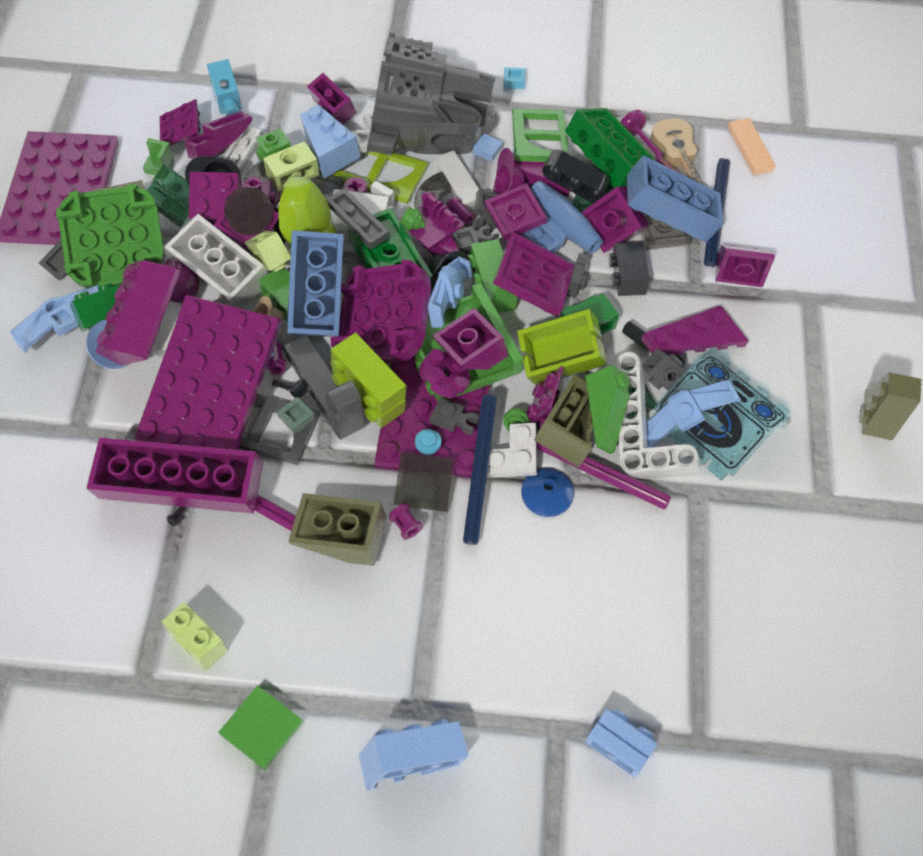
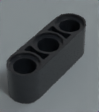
[542,149,610,203]

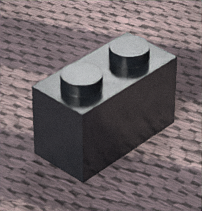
[609,242,650,296]

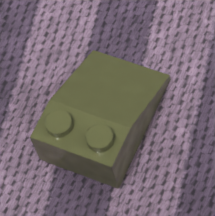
[288,493,387,566]

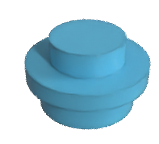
[415,429,441,455]

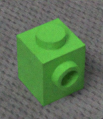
[255,128,291,162]

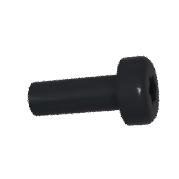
[166,507,188,526]

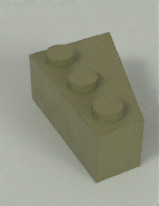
[859,372,922,440]
[534,375,593,467]

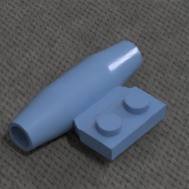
[520,181,603,254]

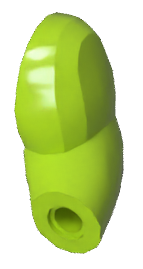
[279,176,337,252]

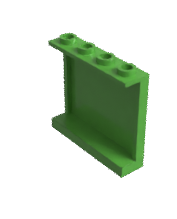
[414,283,523,402]

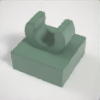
[277,397,315,434]

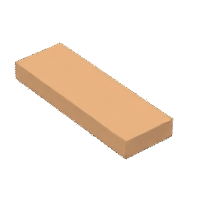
[728,118,776,175]

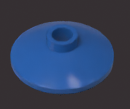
[521,468,574,517]

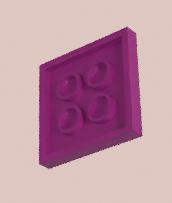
[493,232,575,317]

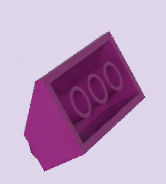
[95,260,180,366]

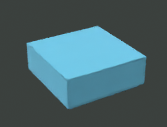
[504,67,526,89]

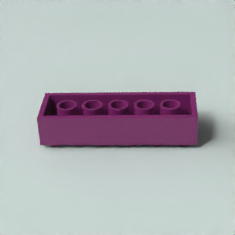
[86,438,264,514]

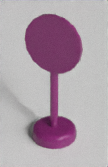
[620,109,681,174]

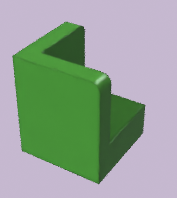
[143,138,174,178]

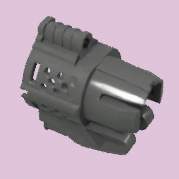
[367,32,495,156]

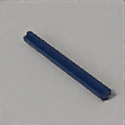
[704,158,730,267]
[463,394,497,545]

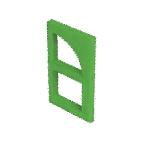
[512,108,569,162]

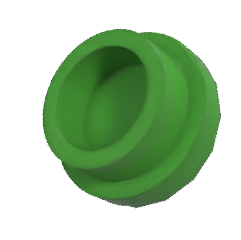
[399,207,425,231]
[503,408,529,432]

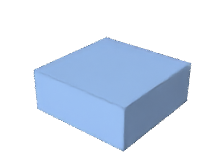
[473,133,503,162]

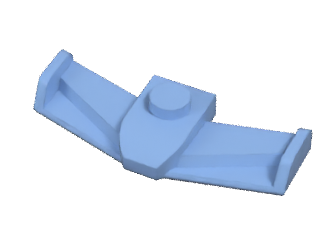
[427,257,473,328]
[10,285,99,353]
[646,379,741,448]

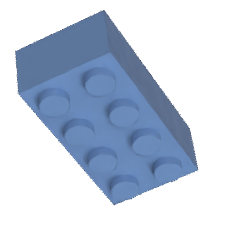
[627,155,723,242]
[287,230,343,337]

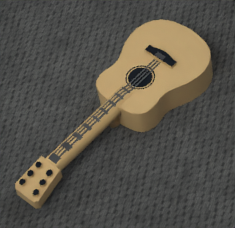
[650,118,701,184]

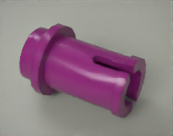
[446,197,474,226]
[267,342,287,375]

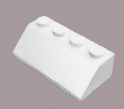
[164,214,269,302]

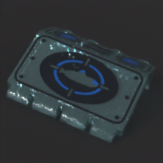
[653,353,791,481]

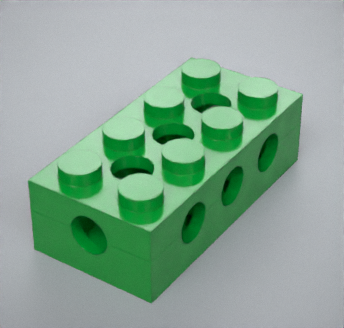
[565,108,657,188]
[348,208,432,295]

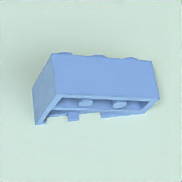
[300,105,360,179]
[359,719,468,790]

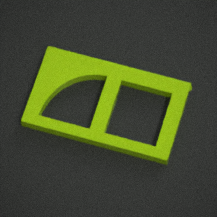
[326,152,428,204]

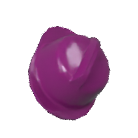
[493,148,525,194]
[165,257,199,303]

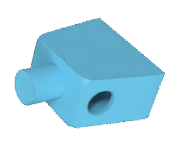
[207,59,241,115]

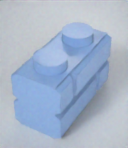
[585,708,658,778]

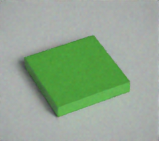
[218,685,304,771]

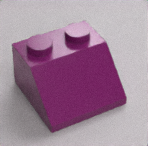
[581,187,650,253]
[715,244,775,288]
[433,308,508,370]

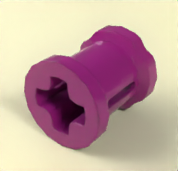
[388,503,423,540]

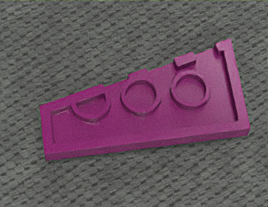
[641,305,749,356]

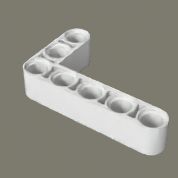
[616,352,701,480]

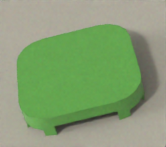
[56,184,165,288]

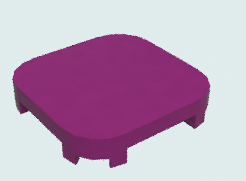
[330,259,431,363]

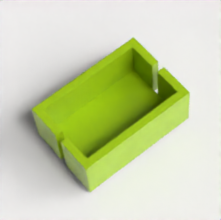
[517,309,608,385]
[330,332,406,428]

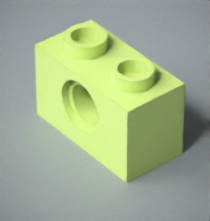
[263,141,319,192]
[245,230,290,272]
[161,602,227,671]

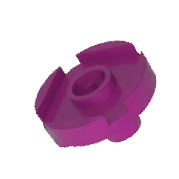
[419,349,470,398]

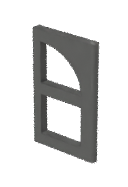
[239,393,320,465]

